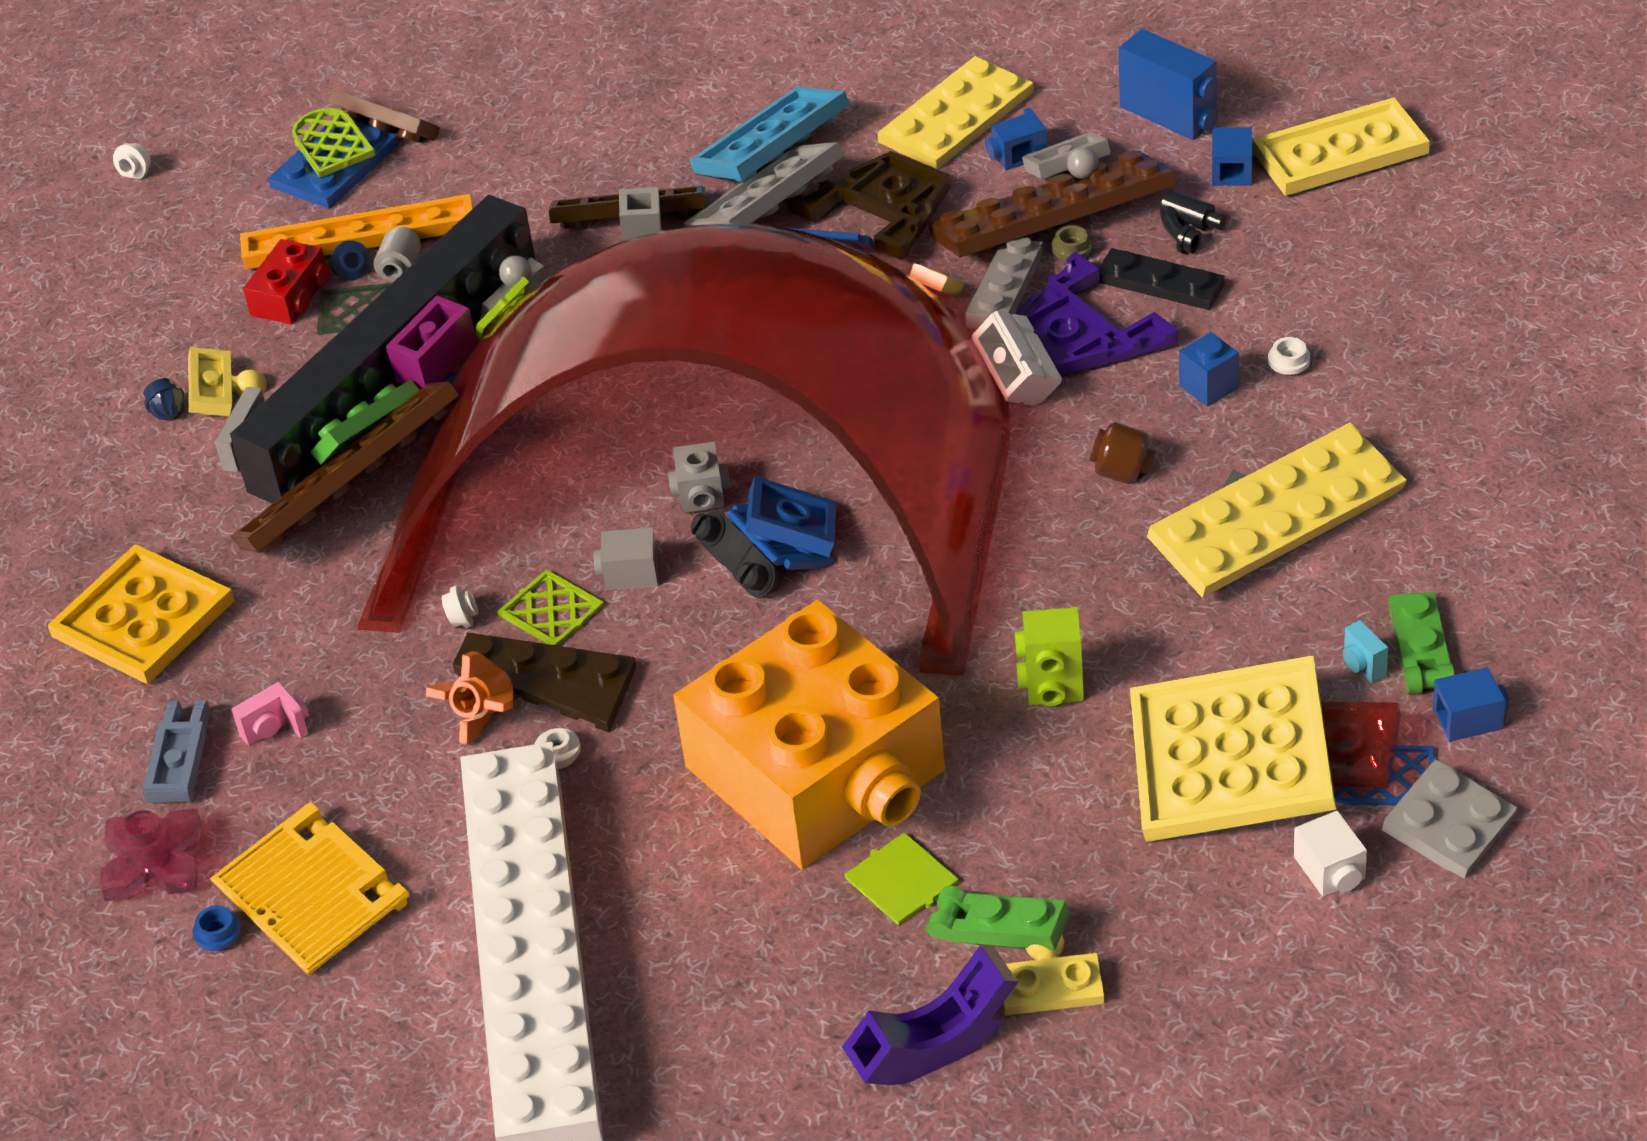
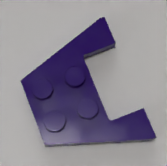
[1015,252,1179,377]

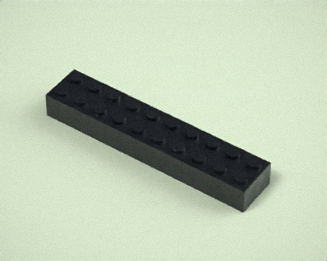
[230,194,536,503]

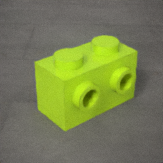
[1014,607,1084,706]

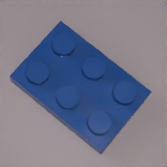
[268,118,399,209]

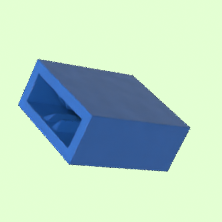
[1118,28,1218,140]

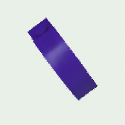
[842,945,1019,1085]

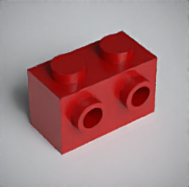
[243,239,329,325]

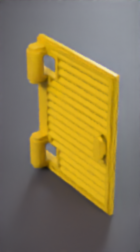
[210,802,410,976]

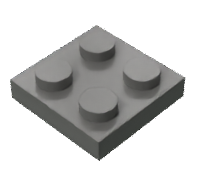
[1382,759,1518,878]

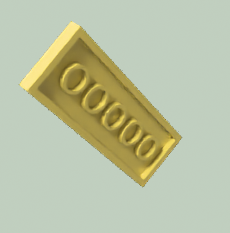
[1147,422,1406,598]

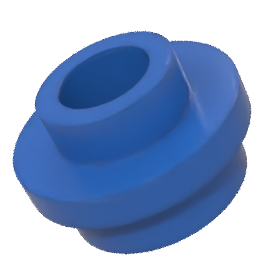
[193,905,241,951]

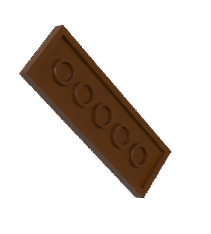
[928,151,1177,258]
[231,382,459,553]

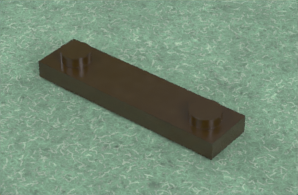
[549,185,706,228]

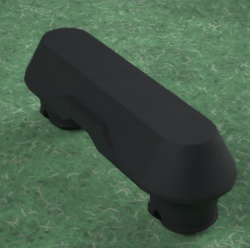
[691,511,781,598]

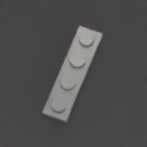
[965,237,1043,329]

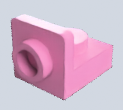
[232,682,309,746]

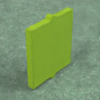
[844,832,959,926]

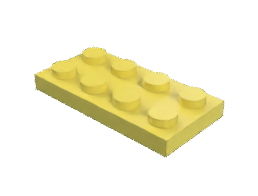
[878,56,1034,169]
[1252,97,1430,196]

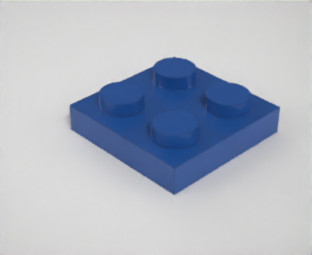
[746,476,836,557]

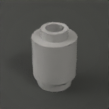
[374,226,421,281]

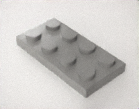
[684,142,844,239]

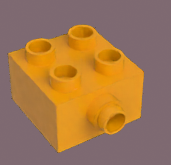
[673,599,945,870]

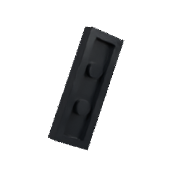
[1098,248,1225,310]

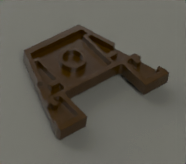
[787,151,951,260]

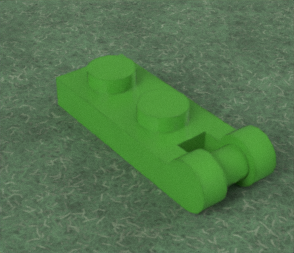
[1388,592,1454,695]
[926,886,1070,950]

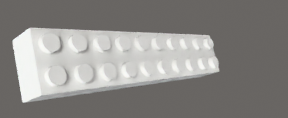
[460,742,604,1141]

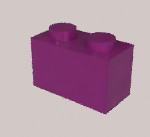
[386,296,478,390]

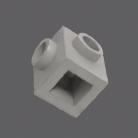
[668,441,731,513]

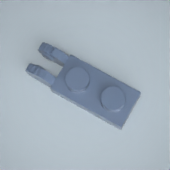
[143,700,210,803]

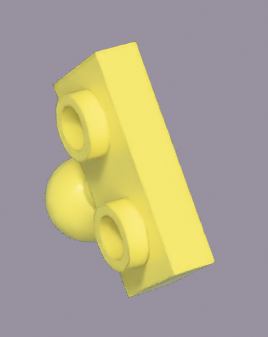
[188,347,267,416]
[1003,935,1104,1016]

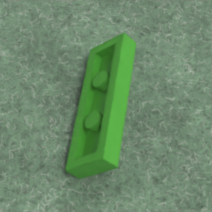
[310,379,419,464]

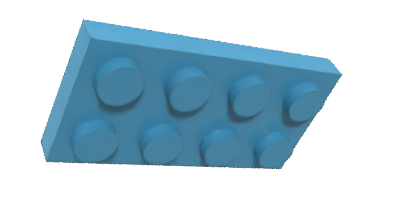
[689,86,850,182]

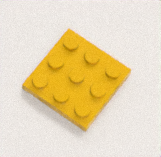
[48,544,235,684]

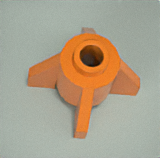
[426,651,513,744]

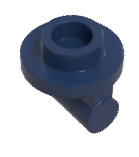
[328,240,371,280]

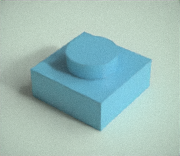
[1342,620,1388,684]

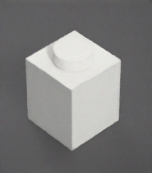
[1294,811,1367,896]

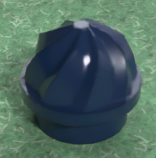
[143,378,184,420]

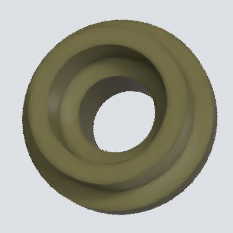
[1052,225,1092,260]

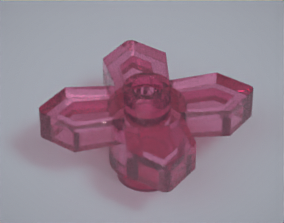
[99,808,202,901]

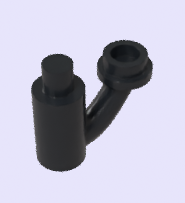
[1160,190,1226,254]

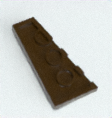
[452,632,637,733]

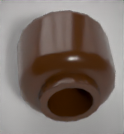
[1089,422,1156,484]

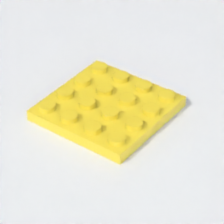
[1130,655,1336,842]

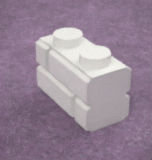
[972,311,1062,405]

